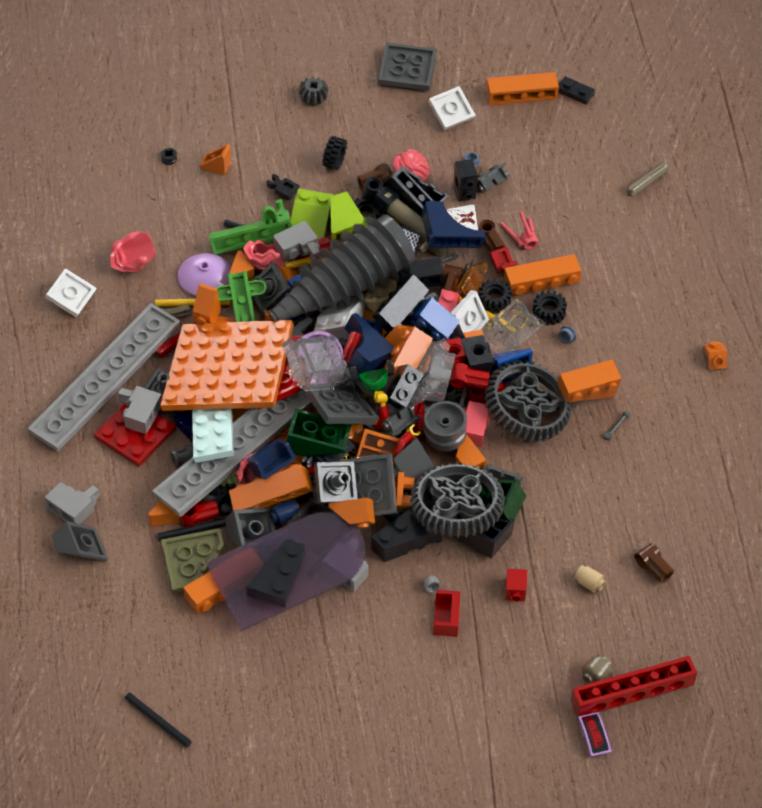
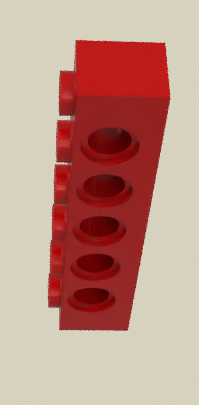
[571,656,697,717]

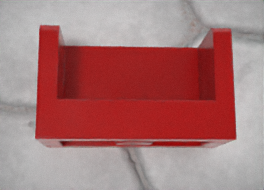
[433,590,461,637]

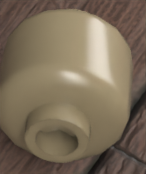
[582,656,613,684]

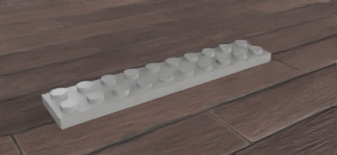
[28,303,181,452]
[152,390,313,517]

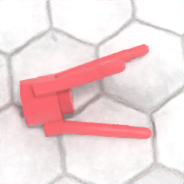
[500,211,538,250]

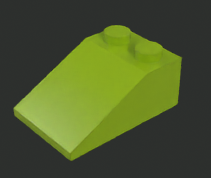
[291,188,334,239]

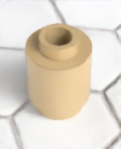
[574,565,606,593]

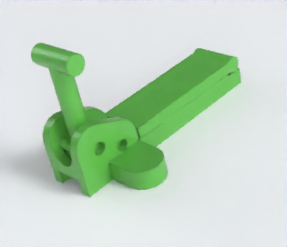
[209,199,293,255]
[217,271,266,322]

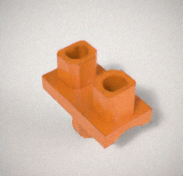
[395,472,415,513]

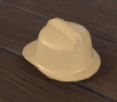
[363,278,397,313]

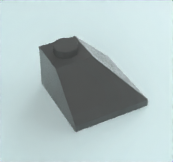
[225,507,277,549]
[52,521,108,561]

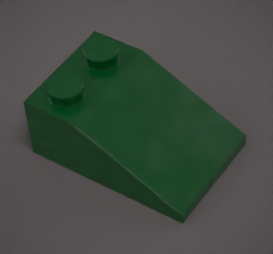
[286,408,352,456]
[479,480,526,520]

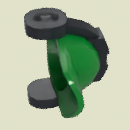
[351,359,394,396]

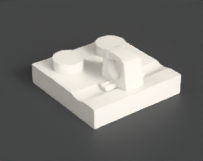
[428,86,476,131]
[45,268,97,318]
[451,290,489,338]

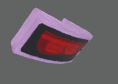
[578,712,612,757]

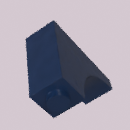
[421,201,486,248]
[344,313,394,374]

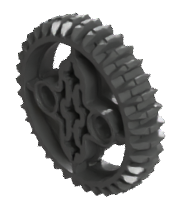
[484,360,572,442]
[410,462,505,538]

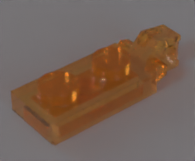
[456,261,489,299]

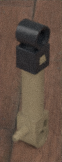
[362,177,449,257]

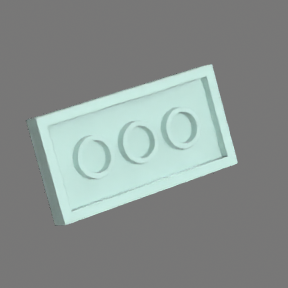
[192,409,234,463]

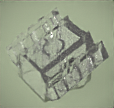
[482,299,546,354]
[282,335,351,391]
[408,339,456,406]

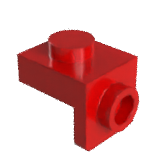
[489,247,518,274]

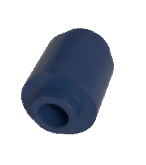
[269,499,301,525]

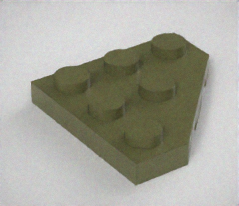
[161,528,224,594]

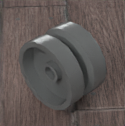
[424,401,467,451]

